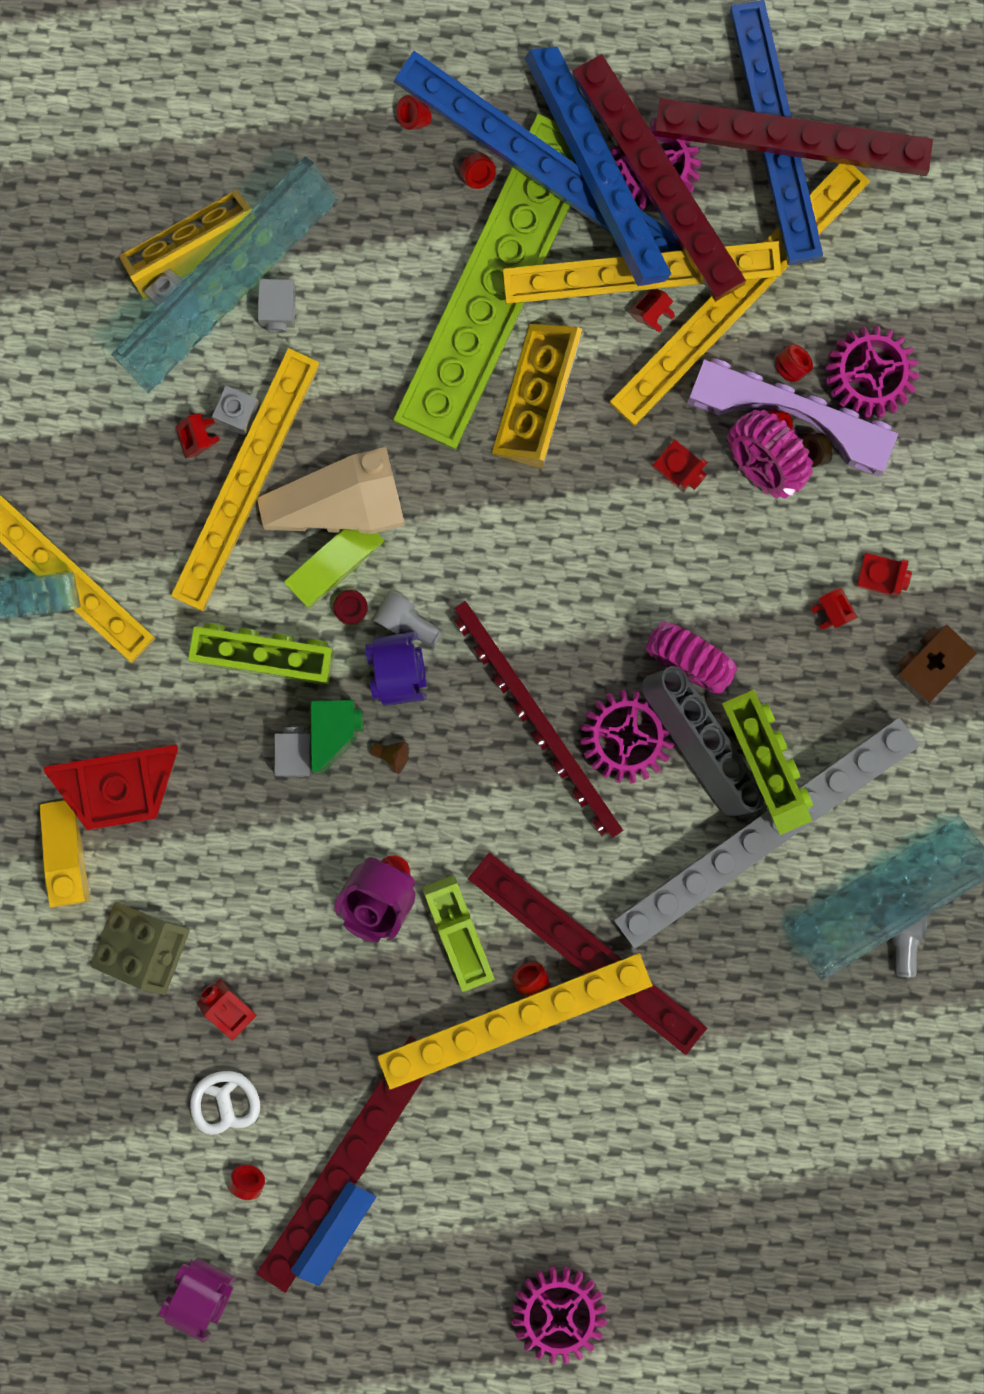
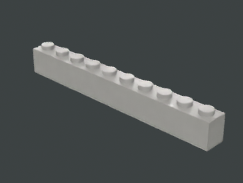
[613,717,920,949]

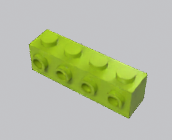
[188,623,335,686]
[722,690,814,835]

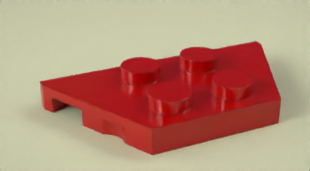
[43,745,178,831]

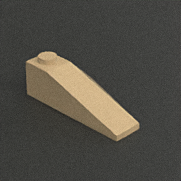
[257,447,405,534]

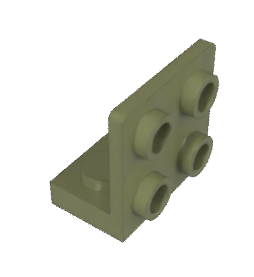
[91,902,190,995]

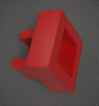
[627,289,675,332]
[175,413,220,459]
[811,587,858,629]

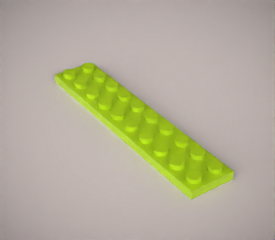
[393,114,577,451]

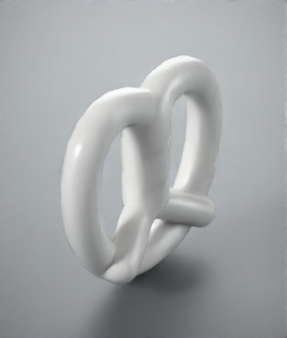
[190,1071,260,1135]

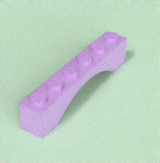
[687,358,898,477]

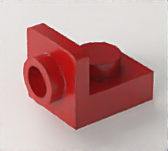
[652,439,708,493]
[856,553,912,597]
[197,979,257,1041]

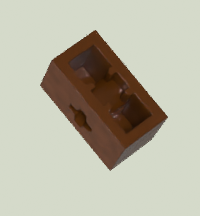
[894,624,977,705]

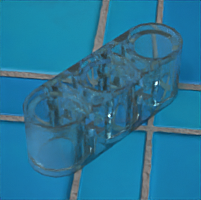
[0,572,81,619]

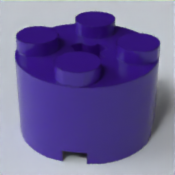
[365,631,427,706]

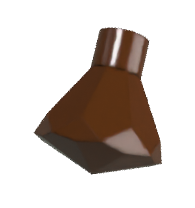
[371,742,410,774]

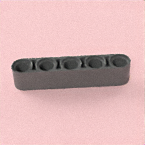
[642,666,764,818]

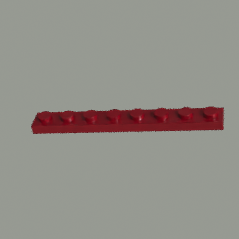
[572,54,746,302]
[654,98,933,176]
[452,600,624,839]
[468,852,708,1055]
[256,1035,425,1293]

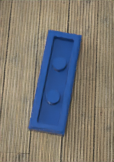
[291,1181,377,1286]

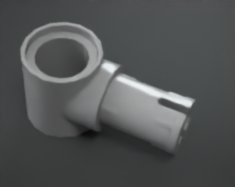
[372,591,443,648]
[887,907,927,978]

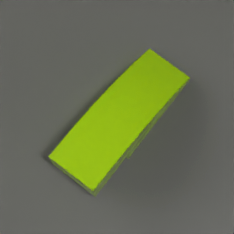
[284,529,385,610]
[422,875,495,992]

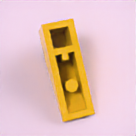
[40,800,91,908]

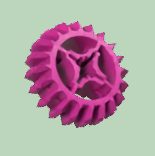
[610,117,701,212]
[825,326,919,419]
[727,410,813,499]
[645,622,737,693]
[580,690,674,784]
[512,1266,607,1364]

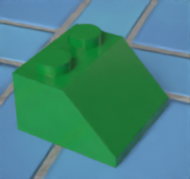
[311,700,364,775]

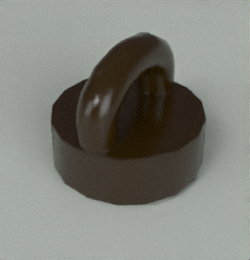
[800,432,833,468]

